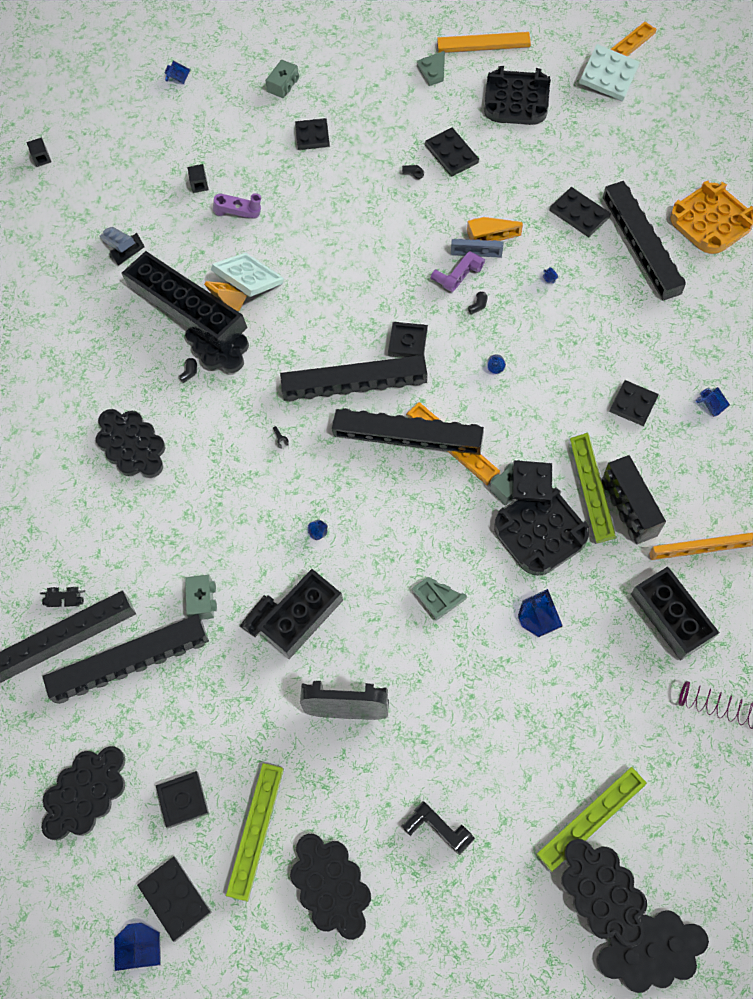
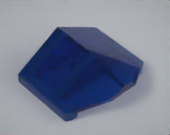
[518,589,563,637]
[114,923,161,971]

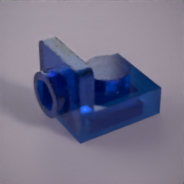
[164,60,191,84]
[696,387,730,417]

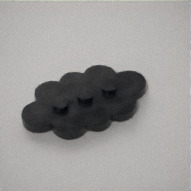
[185,328,249,373]
[96,409,166,478]
[41,746,126,841]
[290,833,371,940]
[561,839,647,947]
[596,910,709,993]

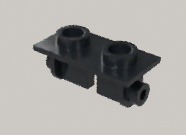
[108,233,145,266]
[40,587,85,607]
[240,595,278,637]

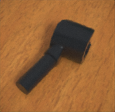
[273,426,289,449]

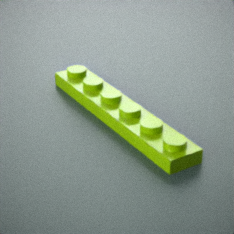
[570,432,617,543]
[226,763,284,902]
[536,767,647,872]

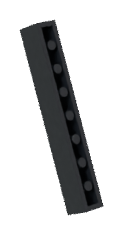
[603,180,686,301]
[280,355,427,401]
[332,408,484,455]
[0,590,136,683]
[42,614,209,704]

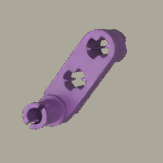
[213,193,261,218]
[430,251,485,292]

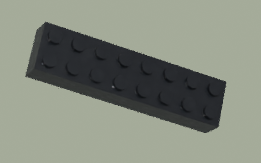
[121,251,248,351]

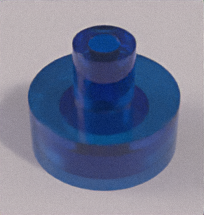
[487,354,506,374]
[308,519,328,540]

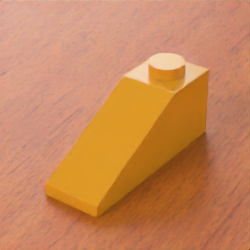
[467,217,523,241]
[204,281,247,311]

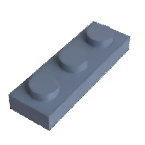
[100,227,135,252]
[451,239,503,258]

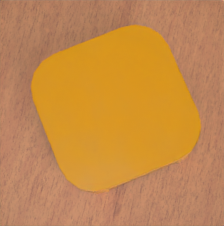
[670,180,753,254]

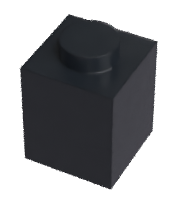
[26,137,52,167]
[187,164,209,193]

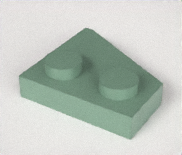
[417,51,445,86]
[412,577,467,621]

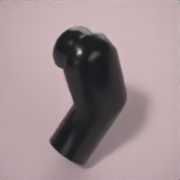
[402,165,424,179]
[468,291,488,315]
[178,358,197,383]

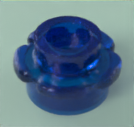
[542,267,558,283]

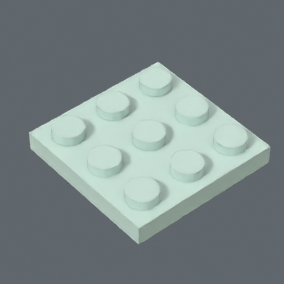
[579,44,640,101]
[211,253,284,297]

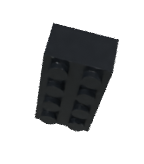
[602,455,666,545]
[631,566,720,661]
[257,569,343,659]

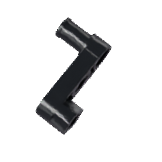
[401,801,475,855]

